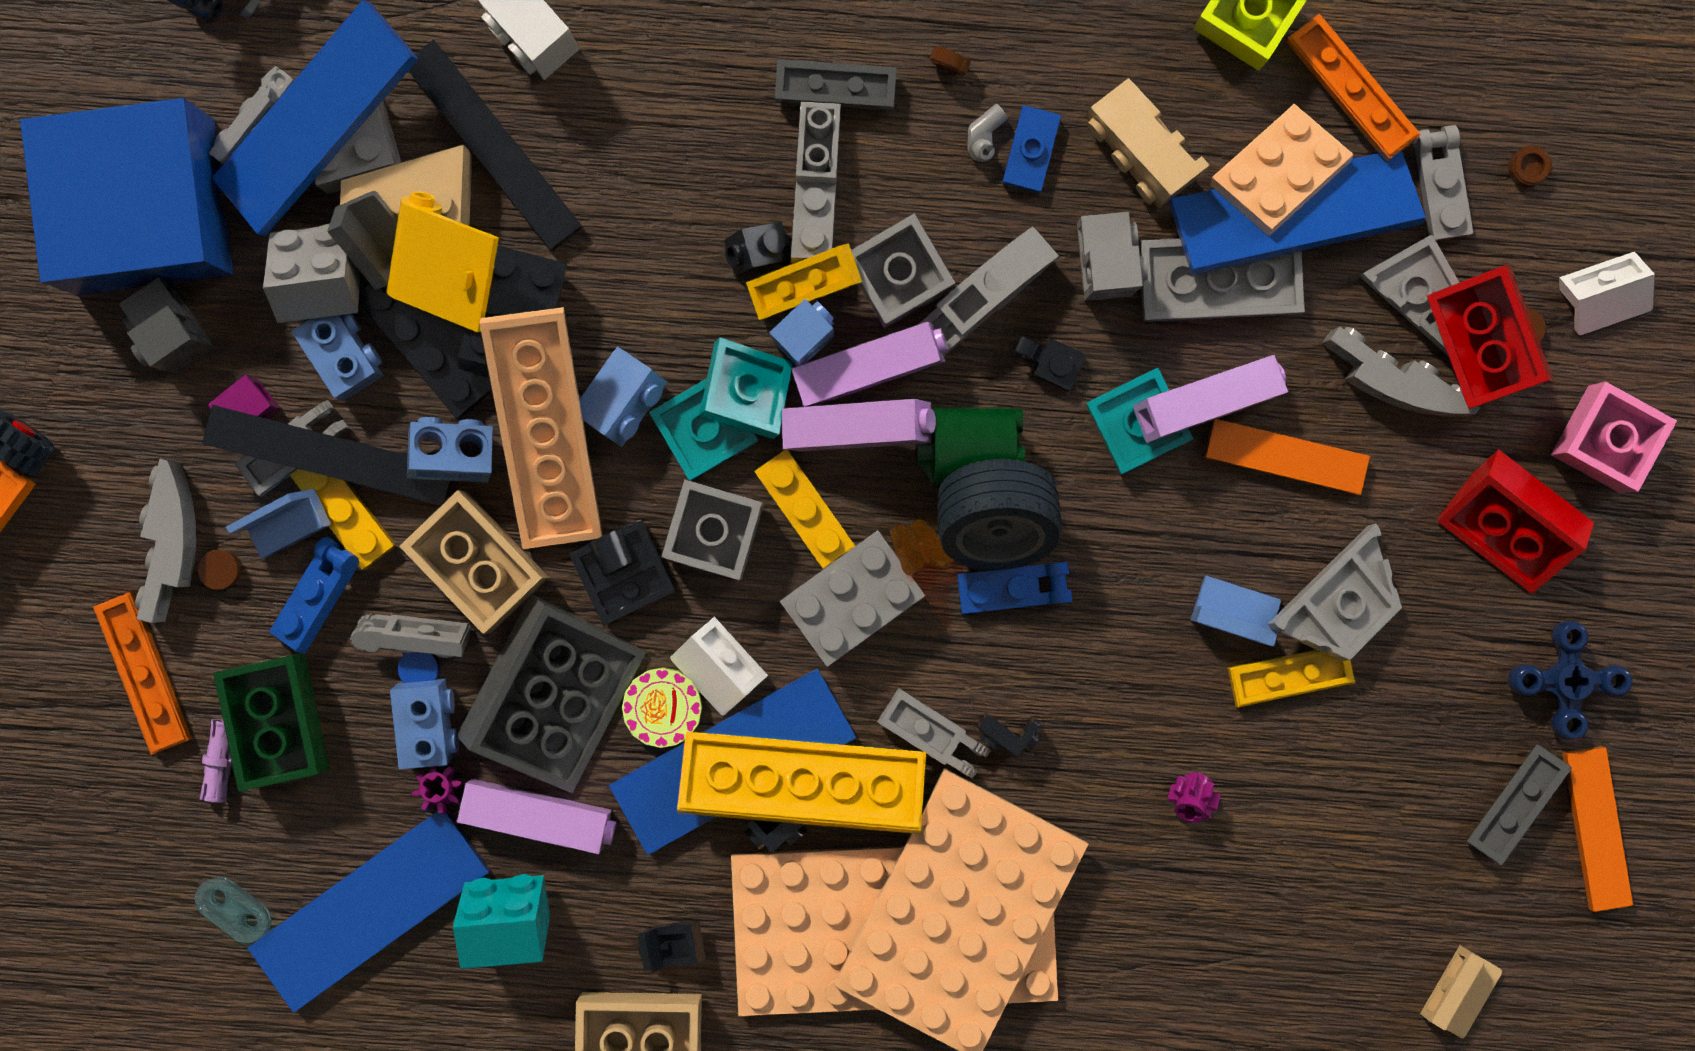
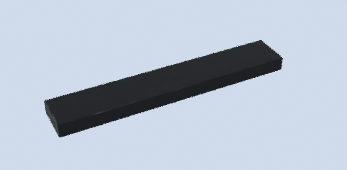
[409,39,583,252]
[202,405,449,506]

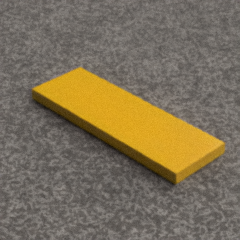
[677,732,926,834]

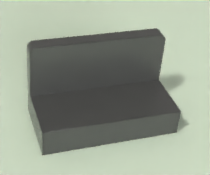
[327,191,398,290]

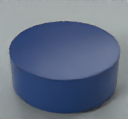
[398,652,440,683]

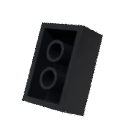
[458,246,567,377]

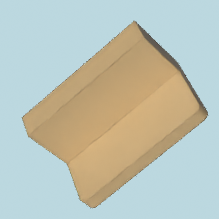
[1420,945,1502,1038]

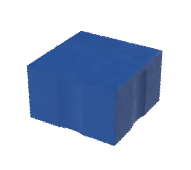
[20,98,234,295]

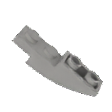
[791,102,841,263]
[918,226,1060,357]
[1321,326,1480,417]
[135,459,196,623]

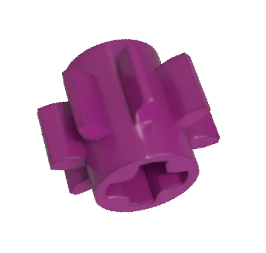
[412,766,465,815]
[1167,772,1221,823]

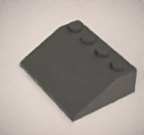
[457,594,646,793]

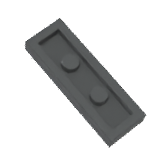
[775,59,897,110]
[1466,744,1572,866]

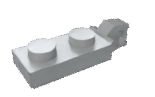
[209,66,294,164]

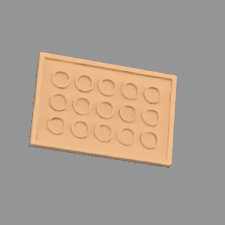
[834,768,1088,1051]

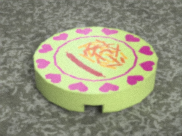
[622,667,703,748]

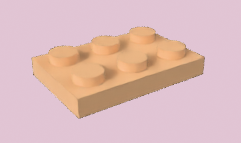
[1210,104,1354,236]

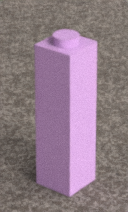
[792,322,949,407]
[1133,355,1288,443]
[782,399,936,452]
[457,779,616,854]

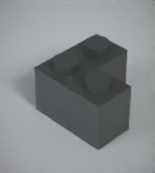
[119,277,216,374]

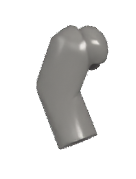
[967,104,1008,162]

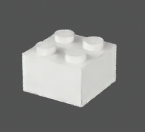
[478,0,580,80]

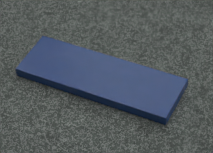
[212,0,418,236]
[1169,151,1426,275]
[608,668,856,855]
[247,810,491,1013]

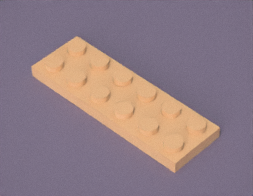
[480,307,602,549]

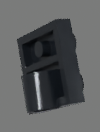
[569,519,677,626]

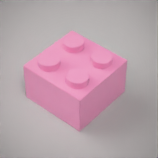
[1551,382,1677,493]

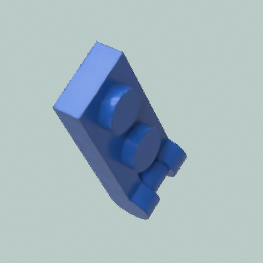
[269,537,359,654]
[957,562,1072,614]

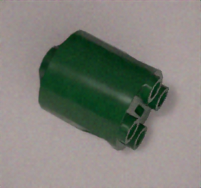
[915,407,1025,489]

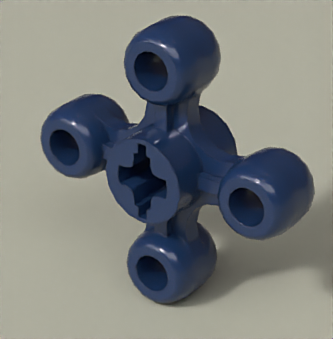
[1507,621,1633,741]

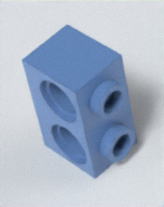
[769,299,834,366]
[407,417,493,482]

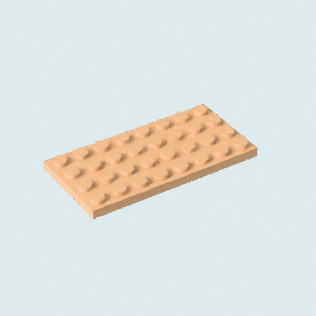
[731,845,1058,1016]

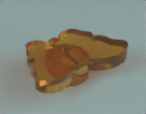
[890,520,955,576]

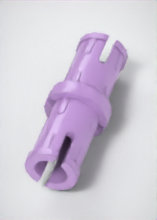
[200,719,233,803]

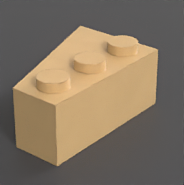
[1086,78,1209,209]
[340,145,472,226]

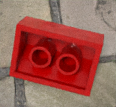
[1426,265,1554,409]
[1437,449,1594,594]

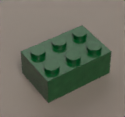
[213,653,330,792]

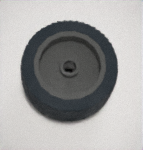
[937,459,1061,570]

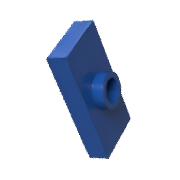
[1002,105,1061,194]

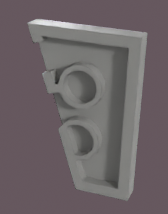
[1359,235,1459,357]

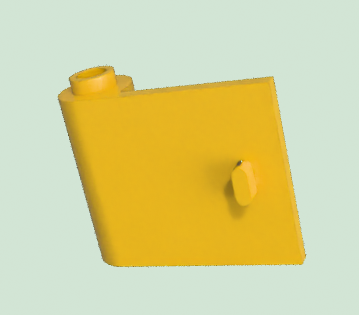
[386,191,499,332]

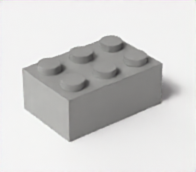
[780,530,925,667]

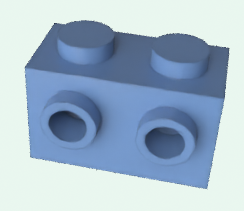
[291,313,384,401]
[579,346,668,447]
[390,679,459,769]

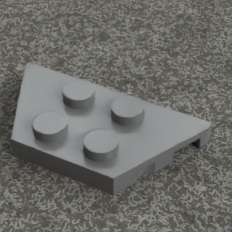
[1267,524,1402,661]

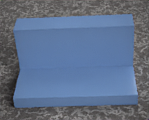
[226,489,331,559]
[1190,575,1281,647]

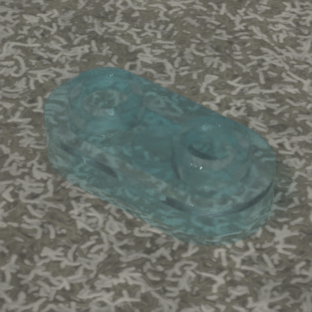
[195,877,271,943]

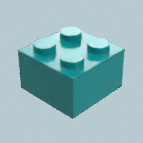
[453,874,550,969]

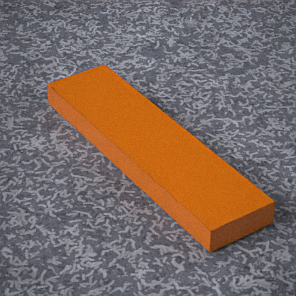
[1286,14,1421,163]
[1204,419,1370,495]
[93,592,192,755]
[1562,746,1633,912]

